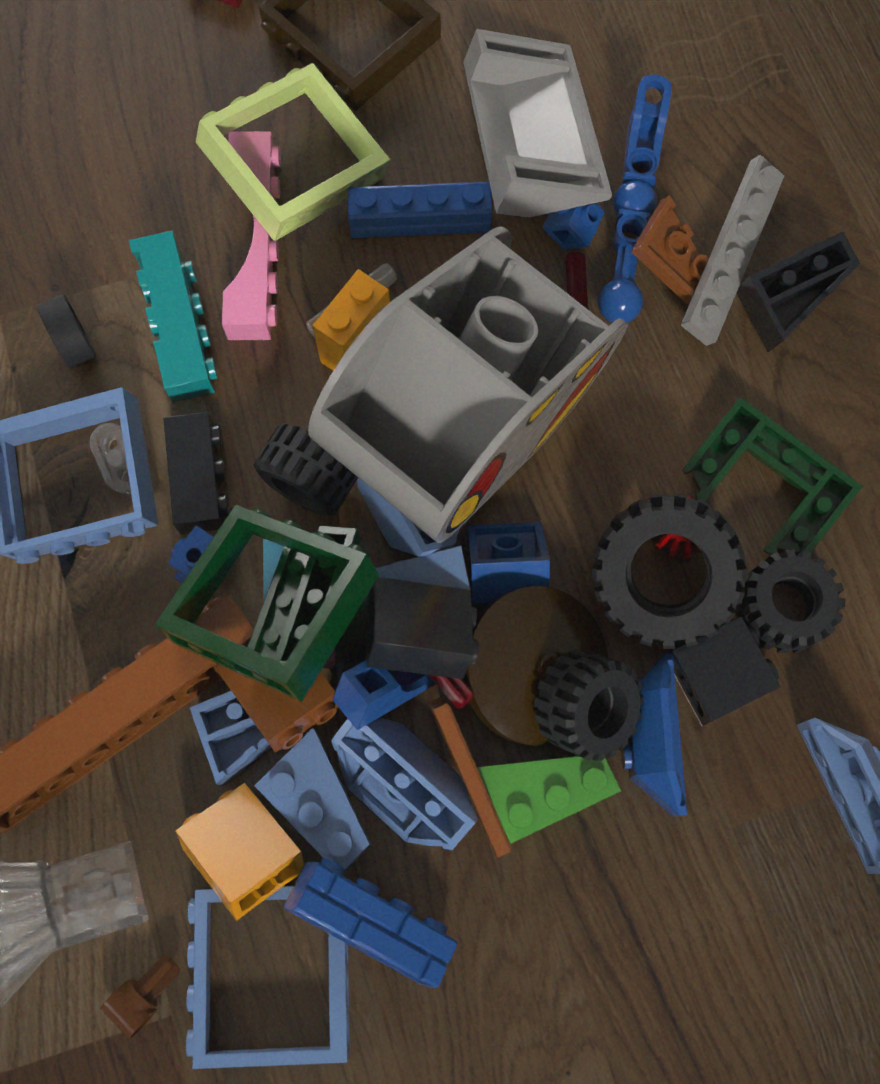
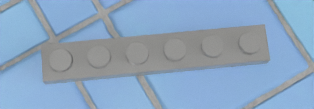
[681,155,784,346]

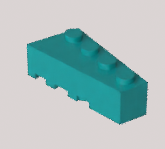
[129,231,218,403]

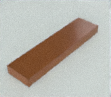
[428,697,512,858]

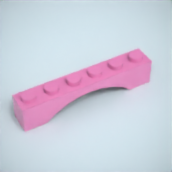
[222,131,281,340]

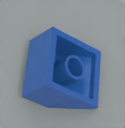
[467,522,550,605]

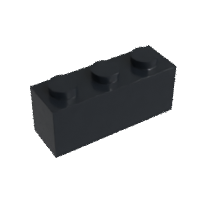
[163,412,230,535]

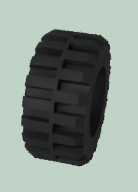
[592,494,747,649]

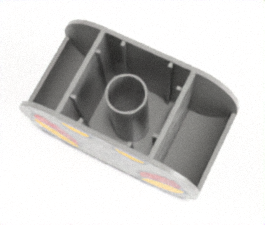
[308,226,628,543]

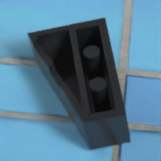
[737,232,860,352]

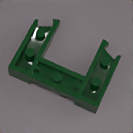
[682,397,863,555]

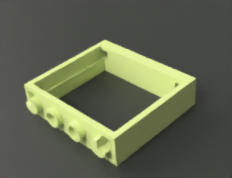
[196,63,390,242]

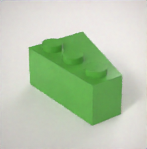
[476,756,621,844]

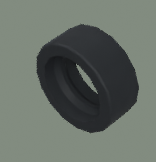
[36,294,96,369]

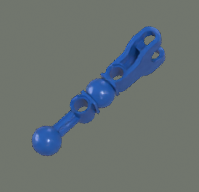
[598,75,672,323]

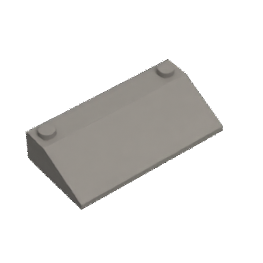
[463,29,612,217]

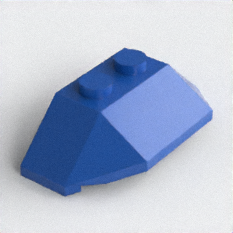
[621,653,688,816]

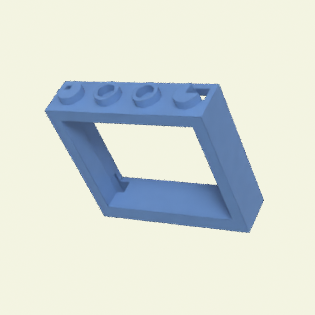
[0,387,158,564]
[186,885,350,1069]

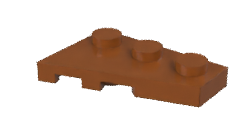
[631,195,709,306]

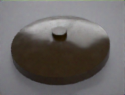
[463,586,608,746]

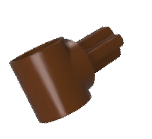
[100,955,180,1039]

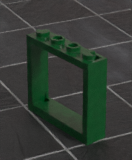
[155,505,379,702]

